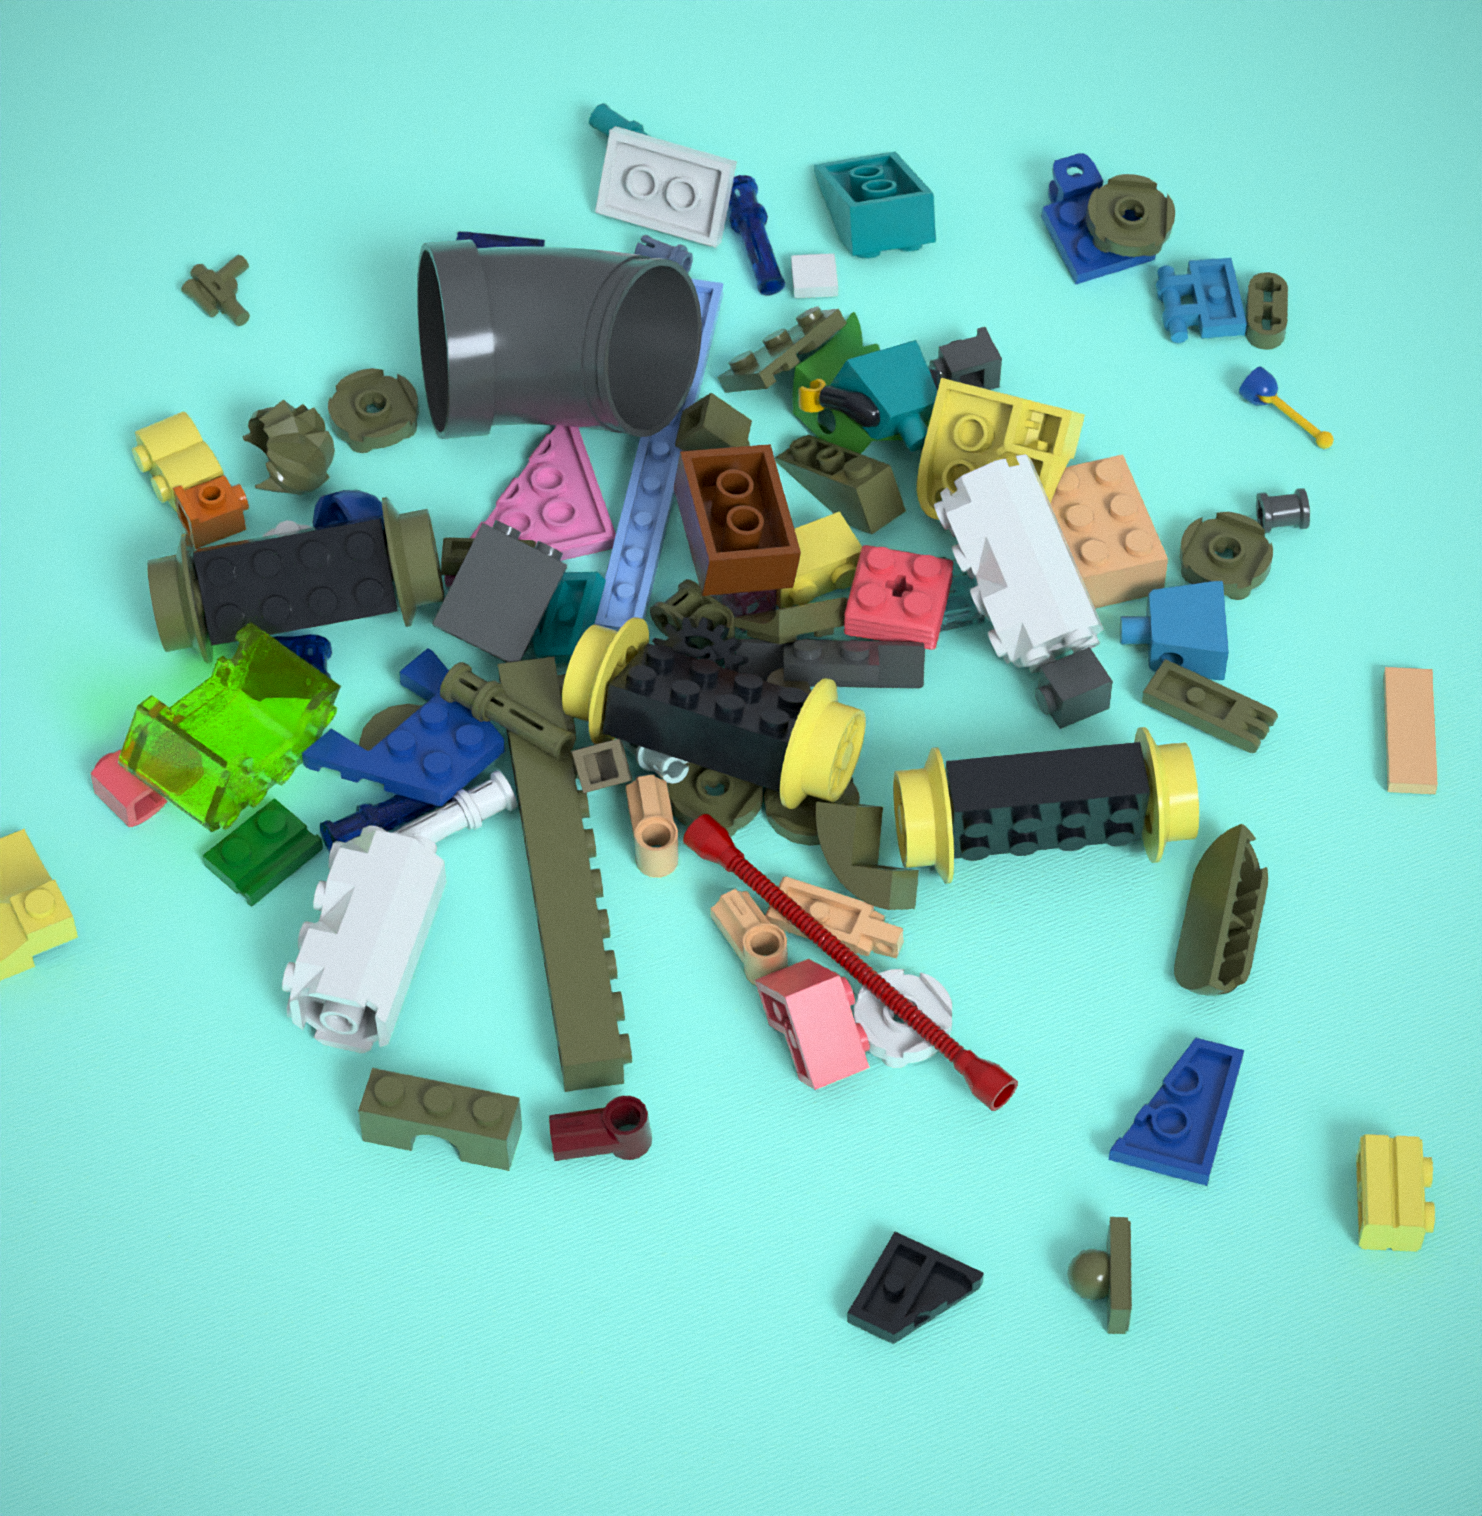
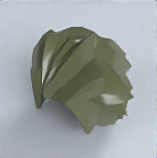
[242,399,335,495]

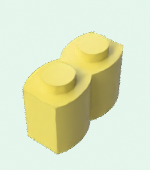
[132,411,224,512]

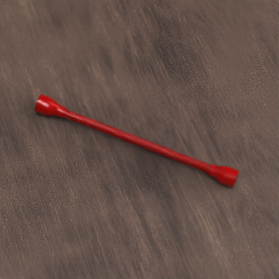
[683,814,1018,1111]

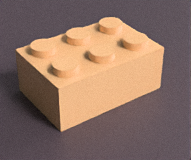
[1050,454,1168,608]

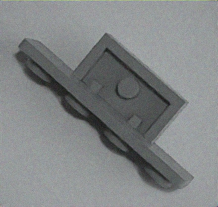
[736,639,925,689]

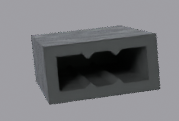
[432,520,567,663]

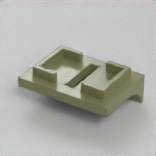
[734,597,847,645]

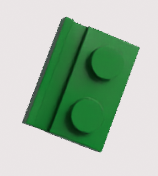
[203,798,323,907]

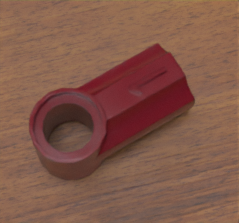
[549,1095,652,1161]

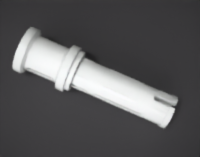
[392,770,518,843]

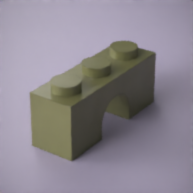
[358,1068,522,1171]

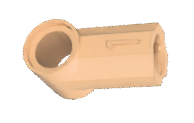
[625,775,679,878]
[710,889,788,985]

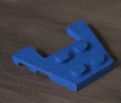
[302,648,505,807]

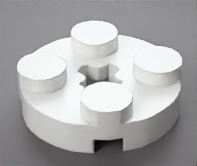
[854,969,952,1068]

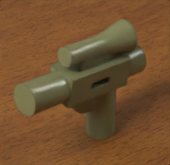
[181,254,250,326]

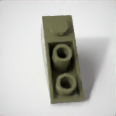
[775,435,906,534]

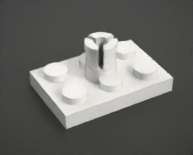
[595,126,737,248]

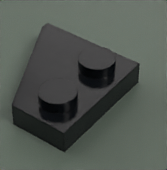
[847,1231,984,1344]

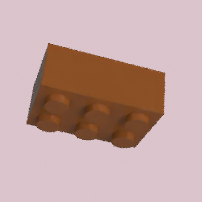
[673,444,801,596]

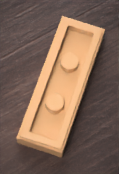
[1383,667,1438,794]

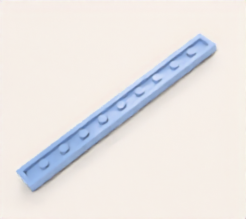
[594,279,724,631]

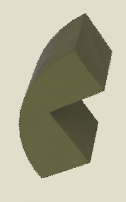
[816,801,919,910]

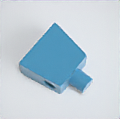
[1119,581,1229,680]

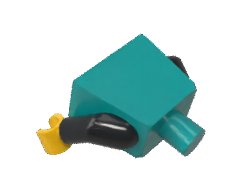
[798,340,940,452]

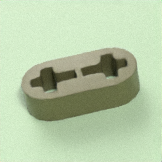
[1245,272,1288,350]

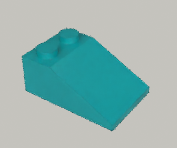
[814,151,936,259]

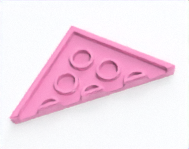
[444,425,616,587]

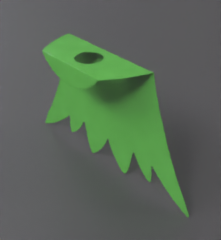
[792,312,931,454]

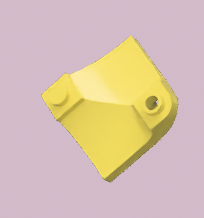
[916,378,1085,520]
[0,829,78,981]

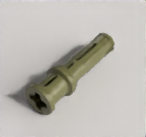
[440,662,576,761]

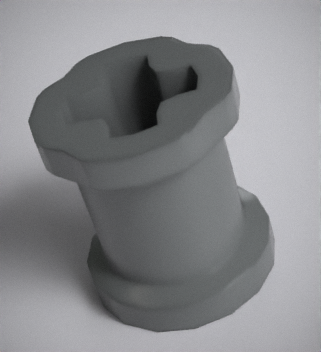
[1256,488,1310,534]

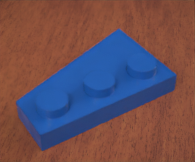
[1108,1038,1244,1186]

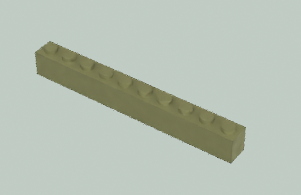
[498,657,632,1092]

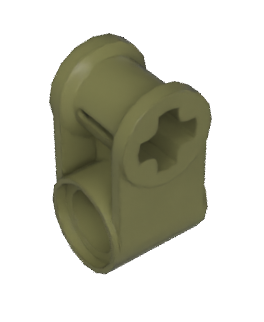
[650,579,735,650]

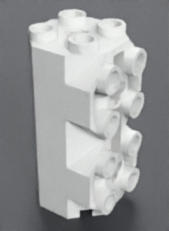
[934,454,1104,674]
[282,826,447,1054]

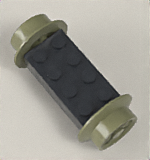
[147,497,445,664]

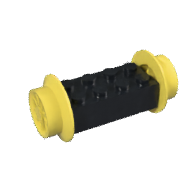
[562,617,866,809]
[893,727,1199,884]

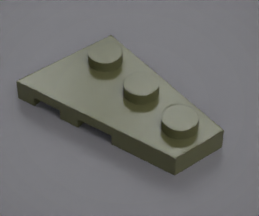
[717,306,847,393]

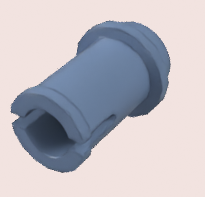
[634,235,693,273]

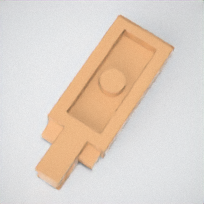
[765,876,904,958]

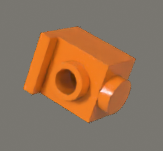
[173,475,249,549]

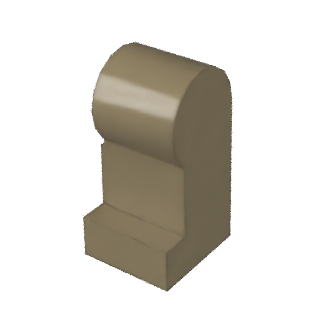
[572,739,633,793]

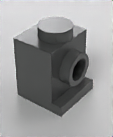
[929,326,1002,390]

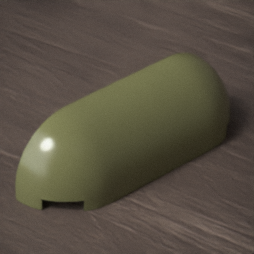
[1174,823,1268,996]

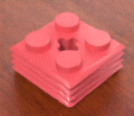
[844,545,953,650]

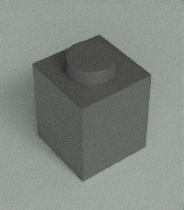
[1035,647,1113,729]

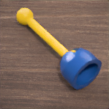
[1239,366,1334,449]

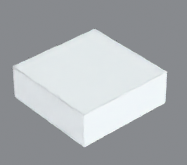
[791,253,838,299]

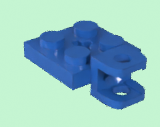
[1041,153,1156,285]

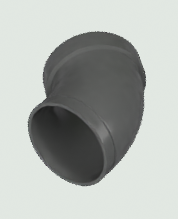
[417,240,702,439]

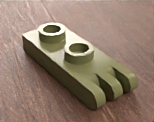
[1142,659,1278,753]

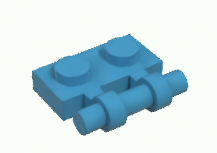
[1155,257,1247,343]

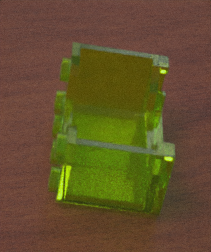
[118,622,341,832]

